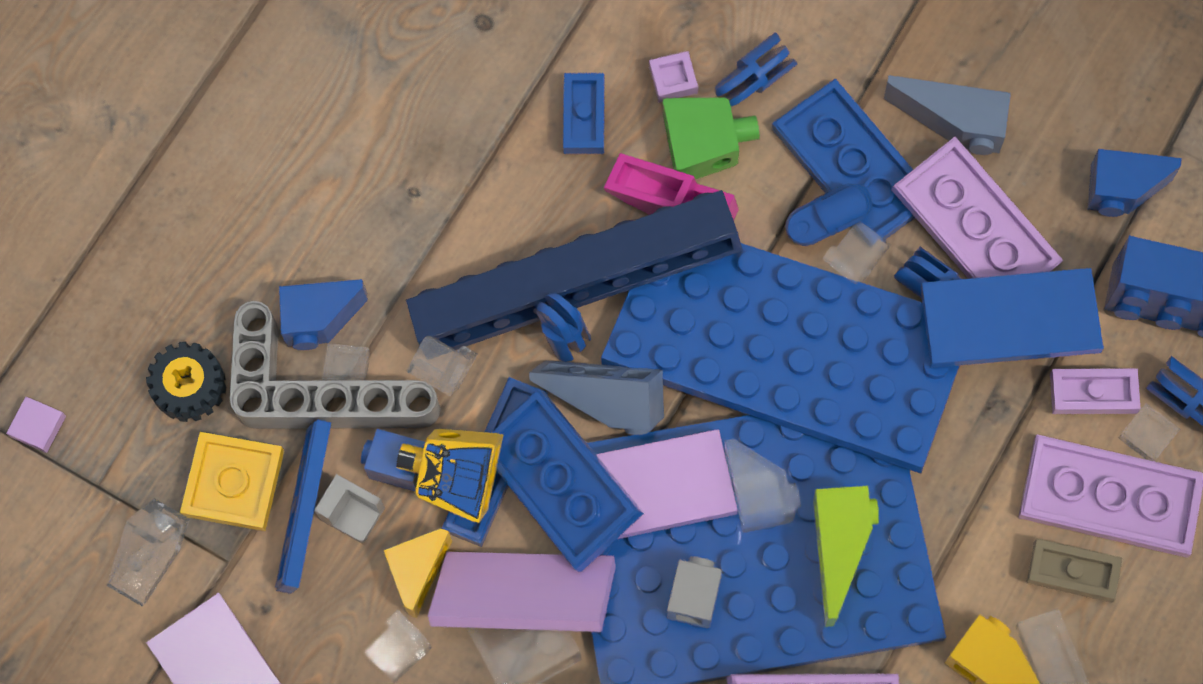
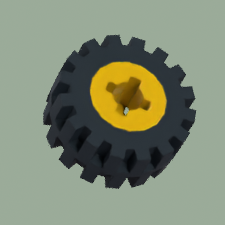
[146,342,226,422]

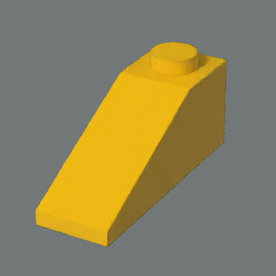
[945,614,1040,684]

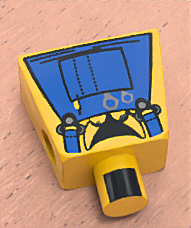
[396,429,503,523]

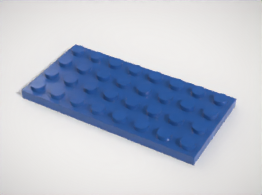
[601,243,960,474]

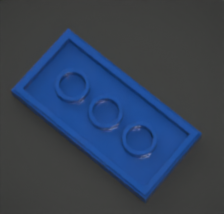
[771,78,915,249]
[920,268,1104,368]
[491,388,644,572]

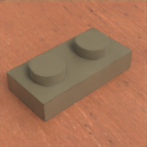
[1027,538,1123,603]

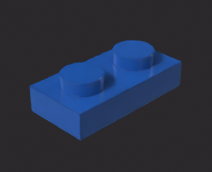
[563,73,605,154]

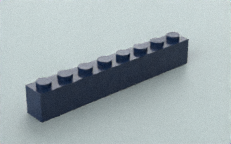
[406,190,743,360]

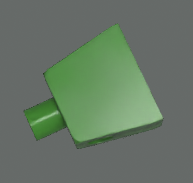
[663,97,760,180]

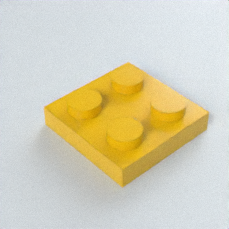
[180,432,285,531]

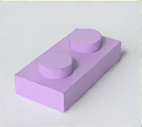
[1050,368,1141,414]

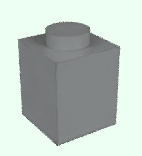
[667,557,722,629]

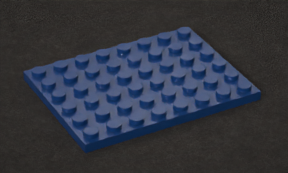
[587,415,946,684]

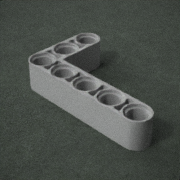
[230,301,441,429]

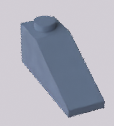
[884,75,1011,155]
[529,360,664,435]

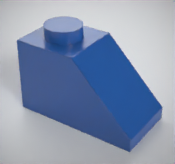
[1088,149,1182,217]
[279,279,368,350]

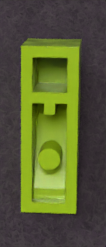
[813,486,879,627]

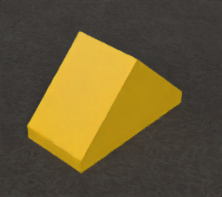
[384,529,452,618]

